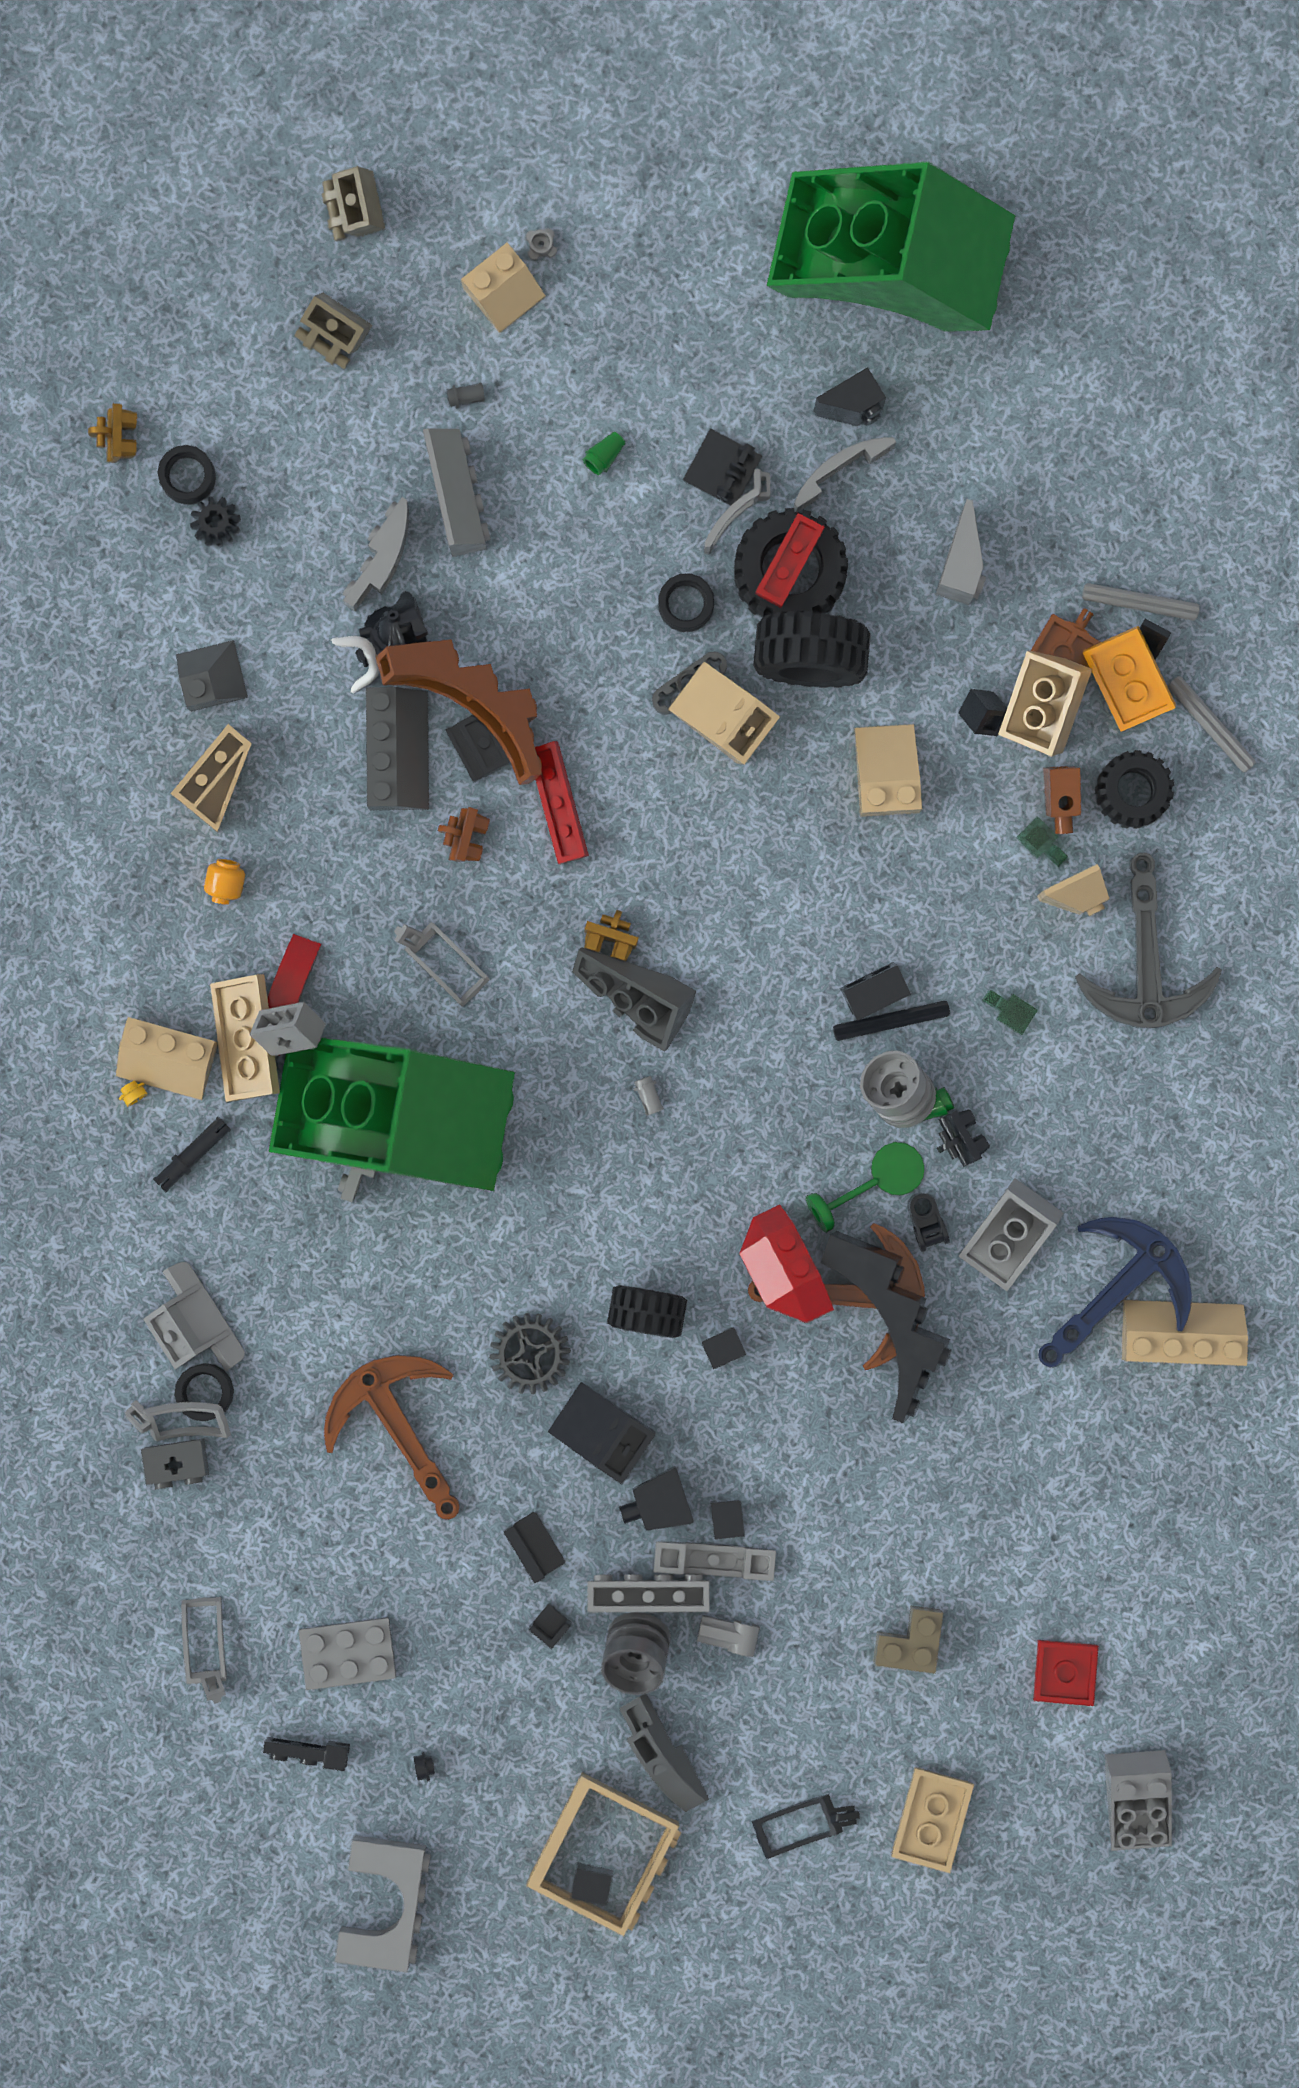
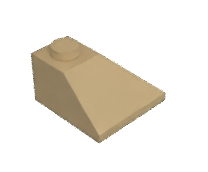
[1037,864,1109,916]

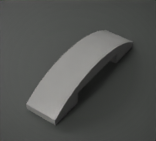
[793,437,896,512]
[653,1541,776,1581]

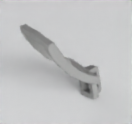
[704,469,770,554]
[394,922,490,1007]
[125,1400,231,1441]
[181,1597,227,1704]

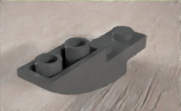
[619,1694,709,1812]

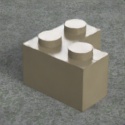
[873,1605,943,1674]

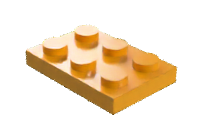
[1083,626,1176,732]

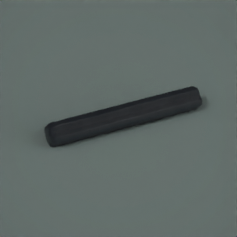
[833,1001,950,1041]

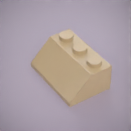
[998,651,1092,757]
[116,1017,218,1100]

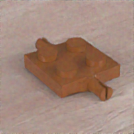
[1021,608,1100,668]

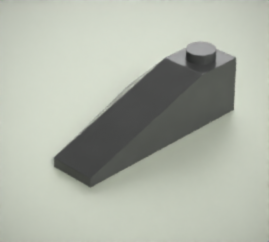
[572,947,696,1052]

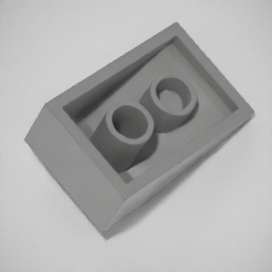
[935,499,986,605]
[959,1178,1064,1291]

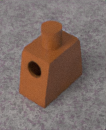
[1043,766,1081,834]

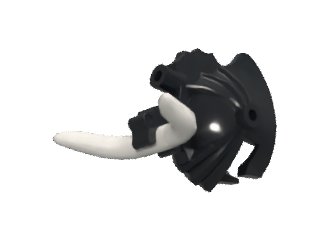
[331,591,431,693]

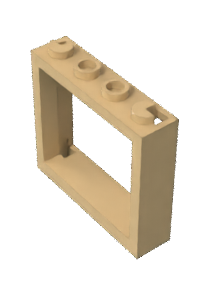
[526,1772,681,1936]

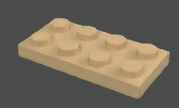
[210,974,280,1102]

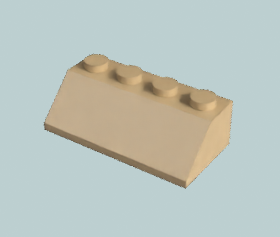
[1122,1300,1248,1366]

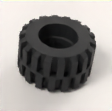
[1095,750,1174,829]
[607,1285,687,1338]

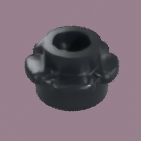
[413,1752,435,1782]

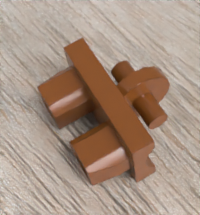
[437,807,490,862]

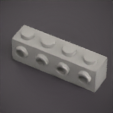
[588,1574,709,1612]

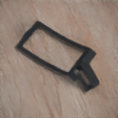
[752,1794,860,1859]

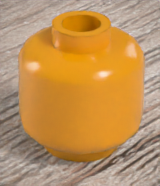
[204,859,245,905]

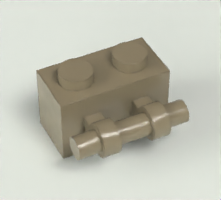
[322,166,385,241]
[294,292,372,369]

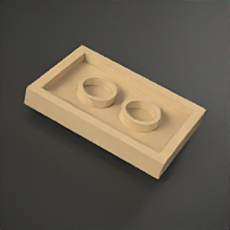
[891,1767,974,1873]

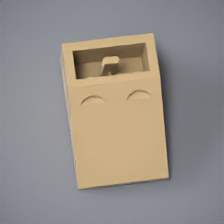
[668,662,780,765]

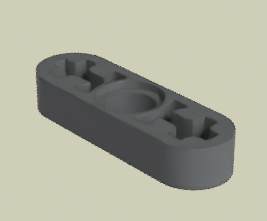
[652,652,727,715]

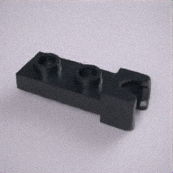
[263,1737,350,1771]

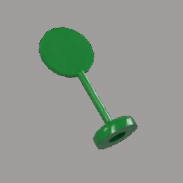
[805,1142,924,1233]

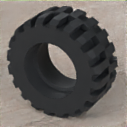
[734,508,848,618]
[753,611,871,688]

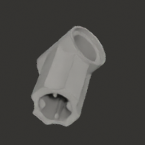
[697,1615,760,1657]

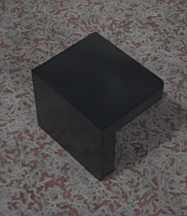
[959,689,1007,736]
[702,1327,746,1370]
[710,1500,745,1540]
[528,1603,572,1650]
[571,1863,613,1906]

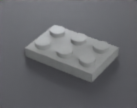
[299,1617,397,1690]

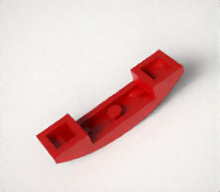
[267,934,321,1056]

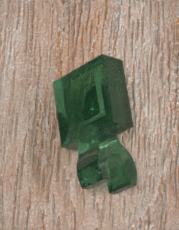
[1016,816,1068,867]
[982,990,1038,1035]

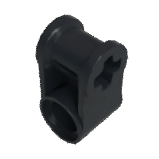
[907,1192,950,1252]

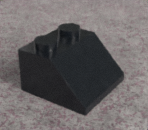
[814,367,886,426]

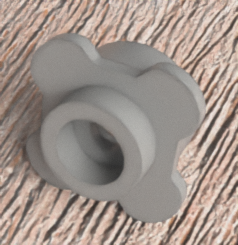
[526,228,557,260]

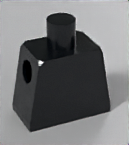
[619,1466,694,1531]

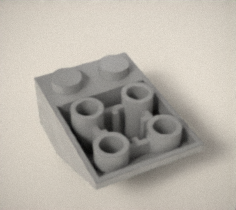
[1105,1750,1172,1851]

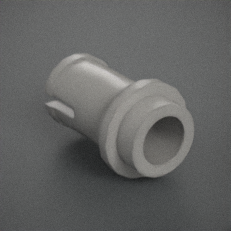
[633,1076,664,1116]

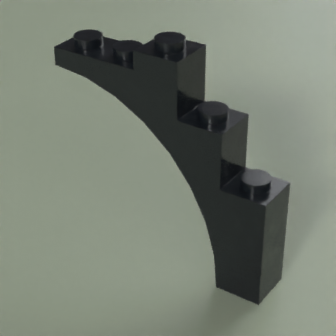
[820,1231,952,1423]

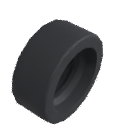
[157,445,216,505]
[658,573,714,632]
[174,1363,234,1421]

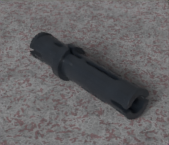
[153,1116,231,1193]

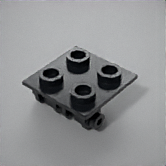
[683,428,762,506]

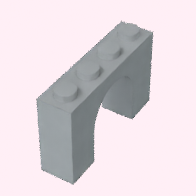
[335,1835,431,1972]

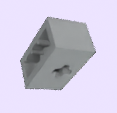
[250,1002,326,1056]

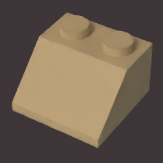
[461,243,546,333]

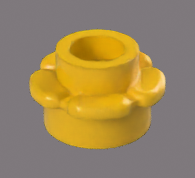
[119,1080,148,1107]

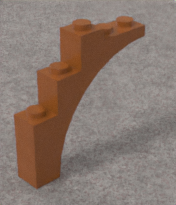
[376,639,542,785]

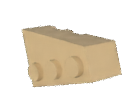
[171,724,251,832]

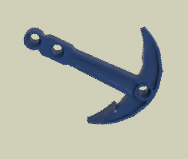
[1038,1217,1192,1368]

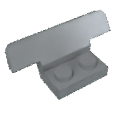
[143,1262,245,1371]

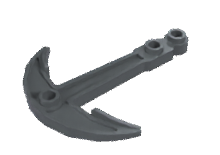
[1075,852,1222,1028]

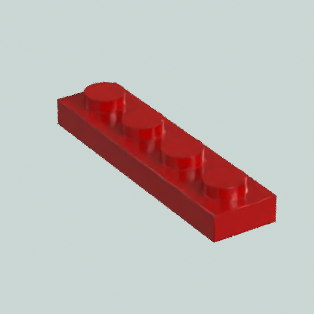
[535,741,589,864]

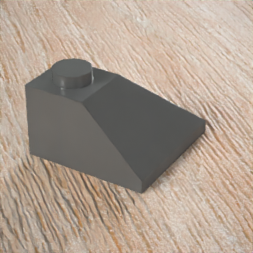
[176,640,248,712]

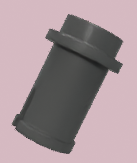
[446,383,485,409]

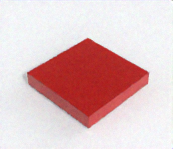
[1033,1640,1099,1706]

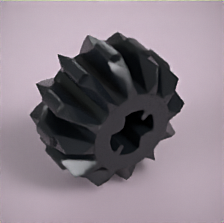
[190,496,241,548]

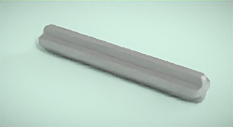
[1082,583,1200,621]
[1168,676,1256,772]

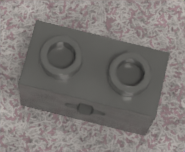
[141,1438,209,1489]

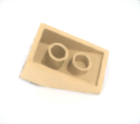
[855,724,922,817]

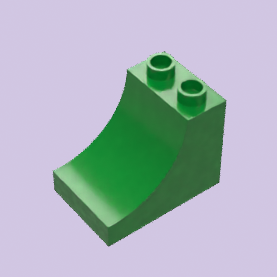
[766,162,1016,332]
[268,1038,515,1191]

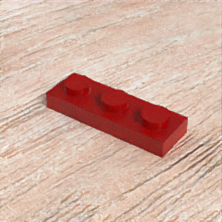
[755,513,824,608]

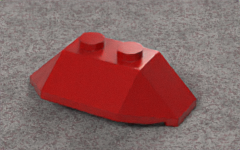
[739,1204,834,1323]

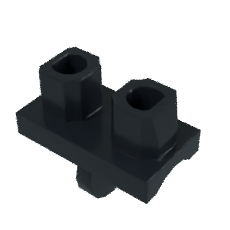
[937,1109,990,1167]

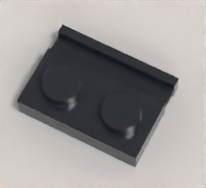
[445,715,511,783]

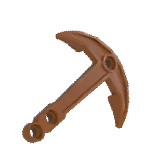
[748,1223,925,1371]
[324,1355,460,1520]

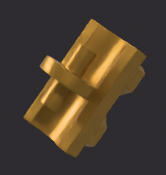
[88,403,137,463]
[584,910,639,961]

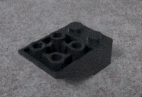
[548,1382,656,1484]

